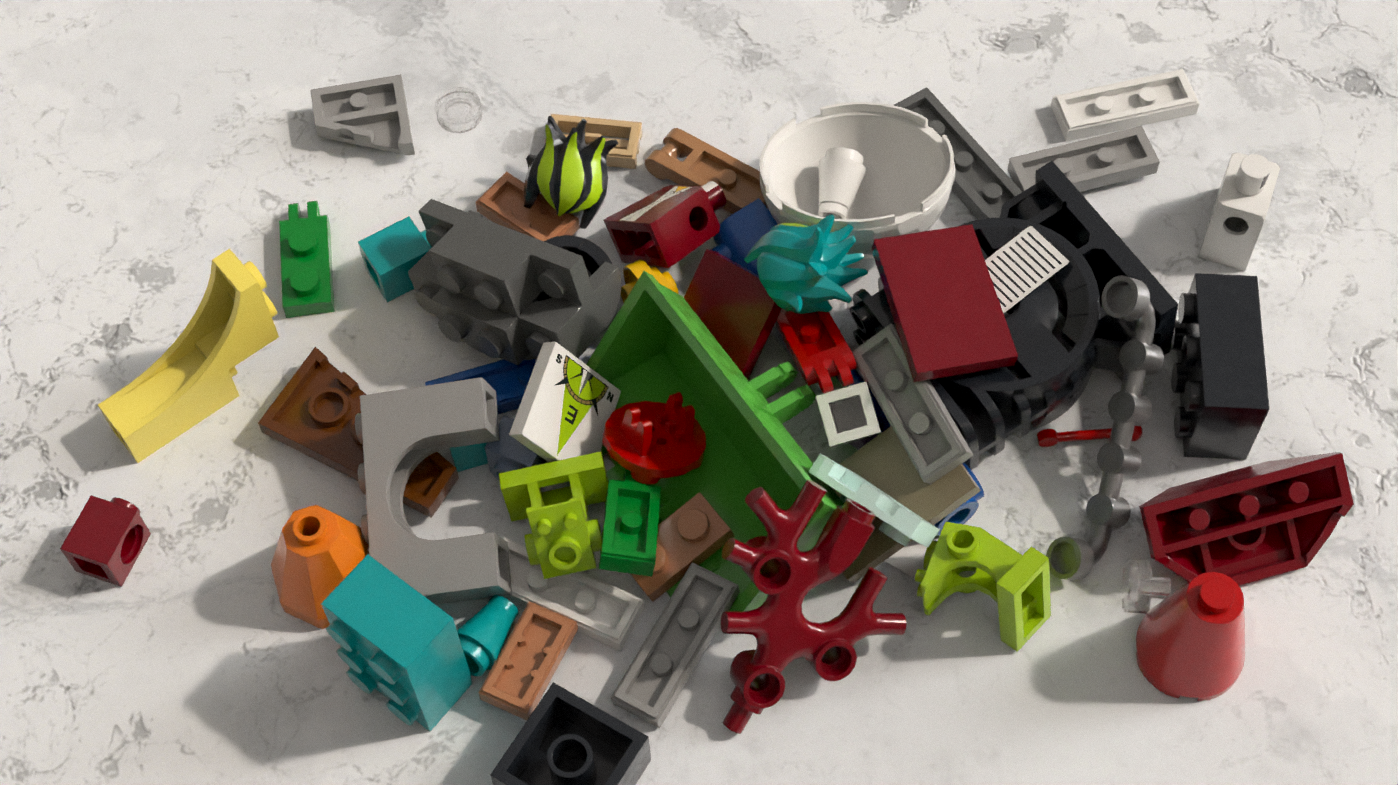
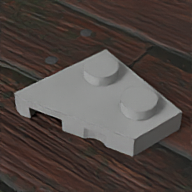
[310,74,415,155]

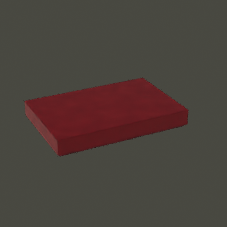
[871,224,1018,382]

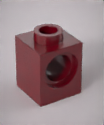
[60,495,151,587]

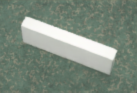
[1051,69,1200,141]
[502,537,645,652]

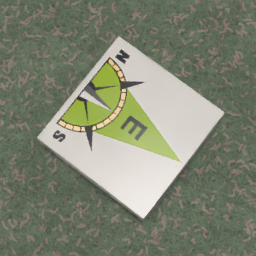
[509,342,621,462]

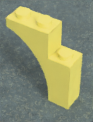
[98,249,279,463]

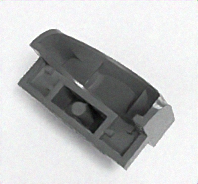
[408,199,621,365]

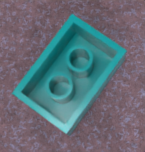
[321,554,473,732]

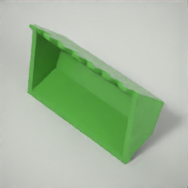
[586,271,844,612]

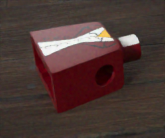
[603,181,726,268]

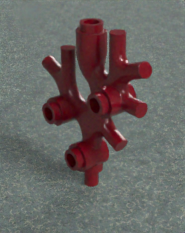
[721,480,907,734]

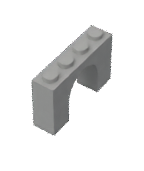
[355,377,512,605]

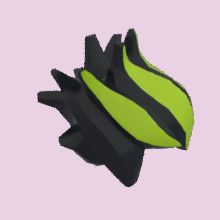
[524,116,619,229]

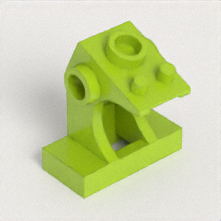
[499,451,609,579]
[915,522,1051,652]

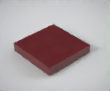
[684,249,782,380]

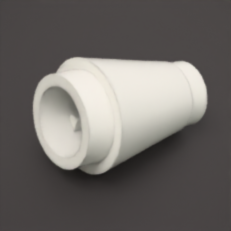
[818,147,866,219]

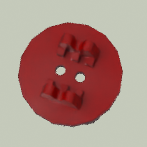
[602,392,706,485]

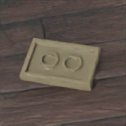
[832,426,981,583]

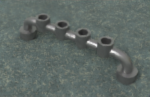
[1046,276,1164,580]

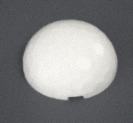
[759,102,956,259]

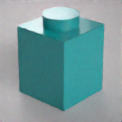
[358,216,432,303]

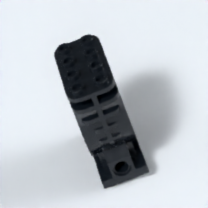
[850,161,1178,471]

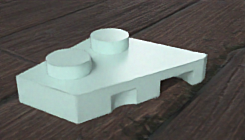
[808,453,939,547]

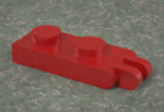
[775,309,857,394]

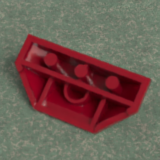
[1139,452,1354,586]

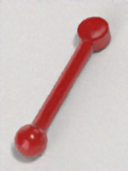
[1037,426,1143,447]

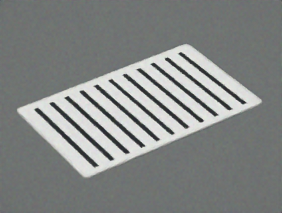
[985,226,1069,314]

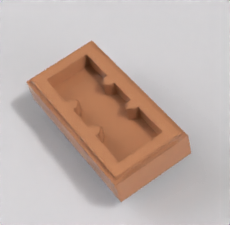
[476,172,580,241]
[478,601,578,720]

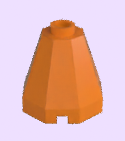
[271,505,369,629]

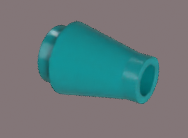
[457,595,519,677]

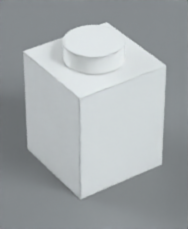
[816,382,882,447]

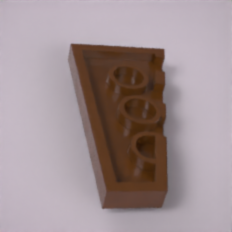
[258,347,459,518]

